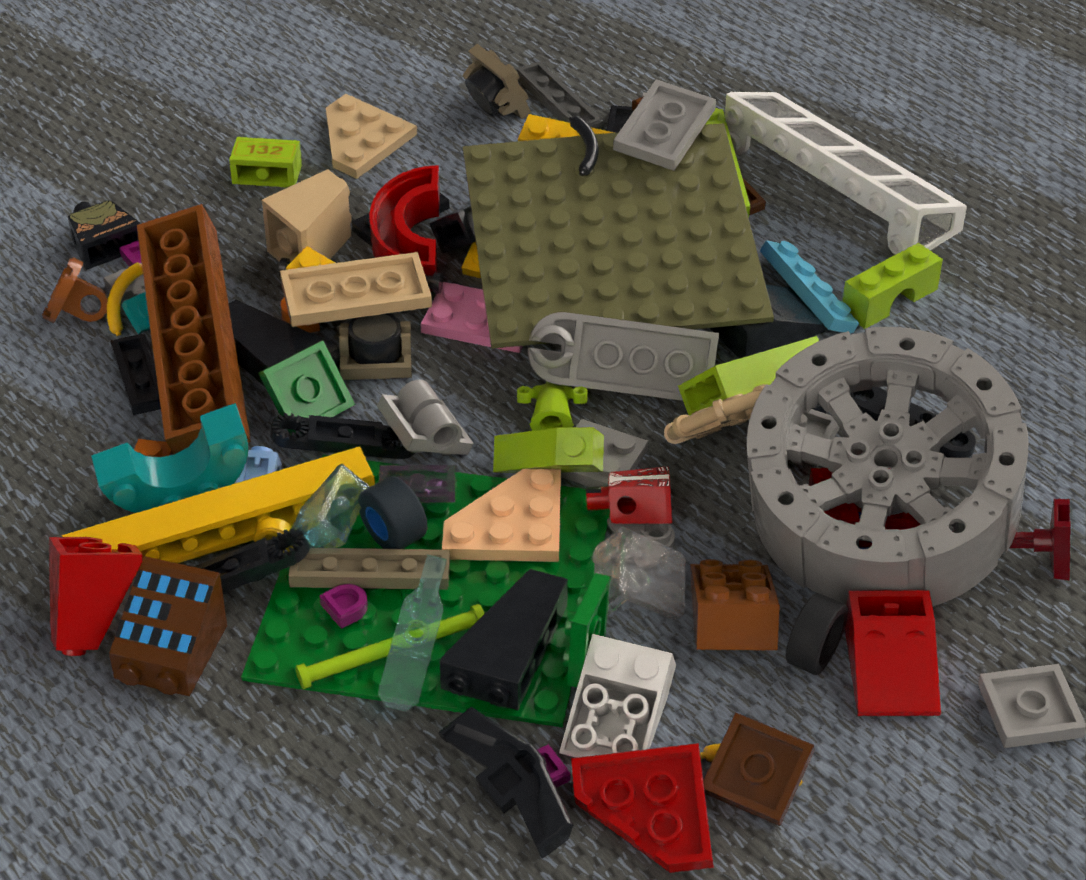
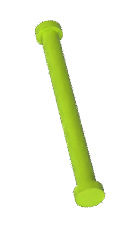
[295,604,484,689]

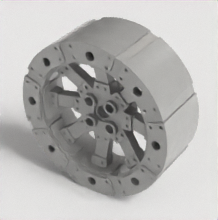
[747,327,1029,607]

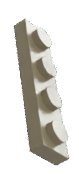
[289,547,450,590]

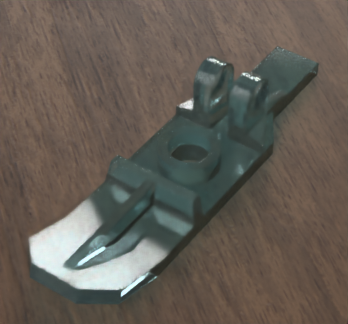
[378,554,447,712]

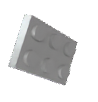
[613,79,716,171]

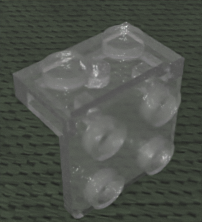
[593,527,686,620]

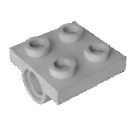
[377,380,474,455]

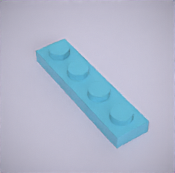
[760,240,859,334]

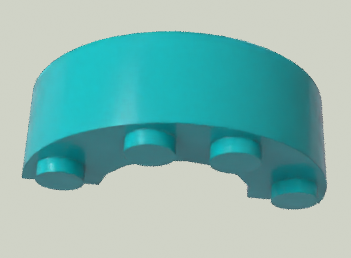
[91,403,249,513]

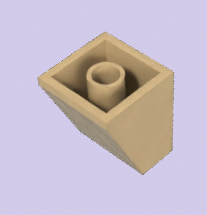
[262,169,352,262]

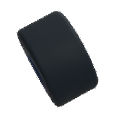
[358,476,428,549]

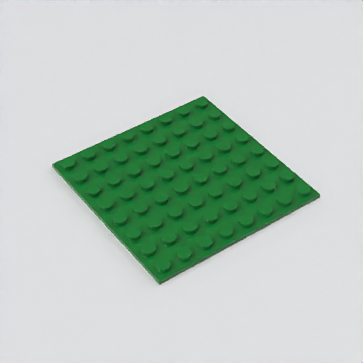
[241,454,610,728]

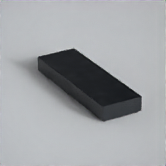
[110,333,161,415]

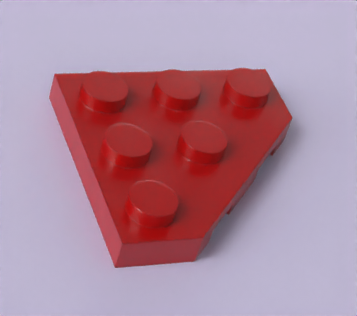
[571,743,714,873]

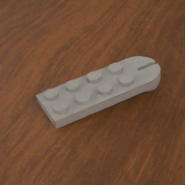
[528,312,719,401]

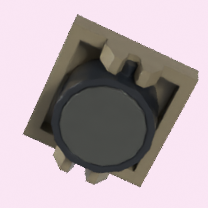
[463,44,531,119]
[339,313,412,380]

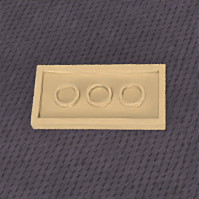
[280,252,432,327]

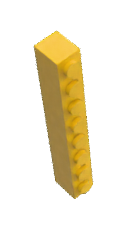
[62,446,375,576]

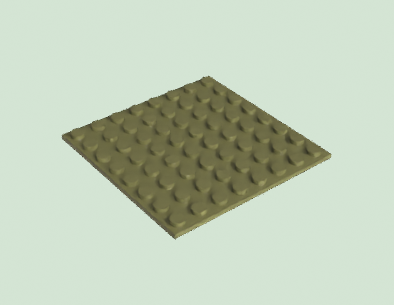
[463,123,774,349]

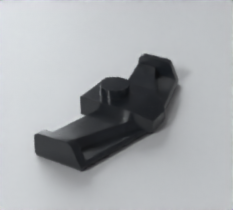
[438,707,573,858]

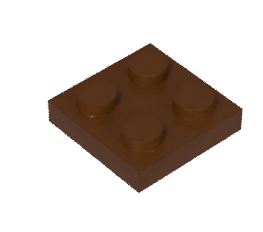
[703,713,815,826]

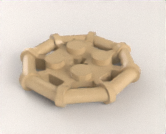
[664,384,765,444]

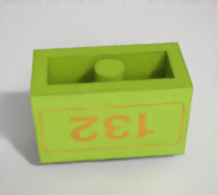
[229,137,302,187]

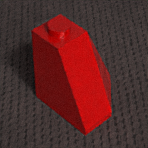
[49,537,142,656]

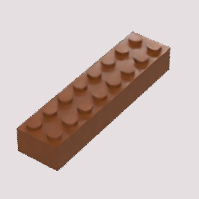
[137,204,251,454]

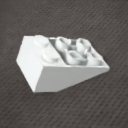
[559,634,676,758]

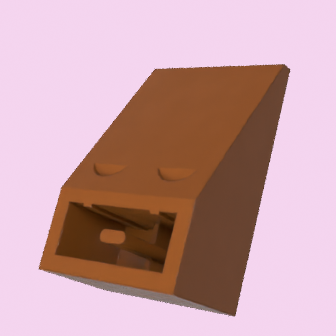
[690,559,780,650]

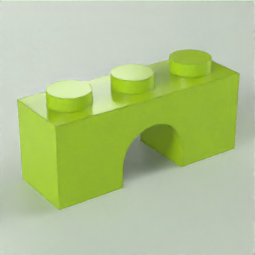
[842,242,943,329]

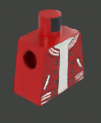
[586,466,672,524]

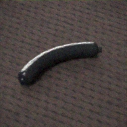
[569,116,599,176]

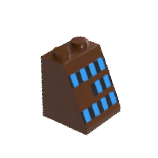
[109,556,227,697]

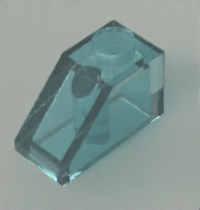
[292,464,370,548]

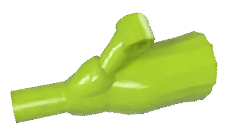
[517,381,588,431]

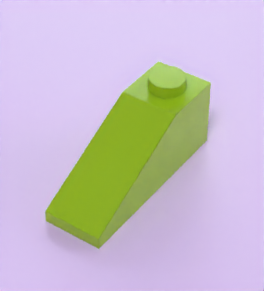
[493,427,604,473]

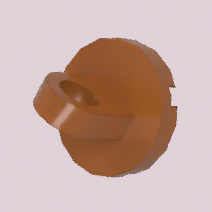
[42,257,108,323]

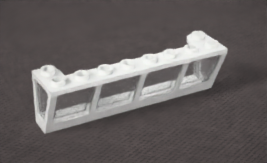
[725,92,967,255]

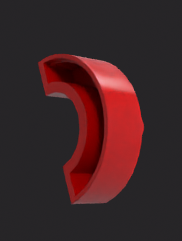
[369,165,440,292]

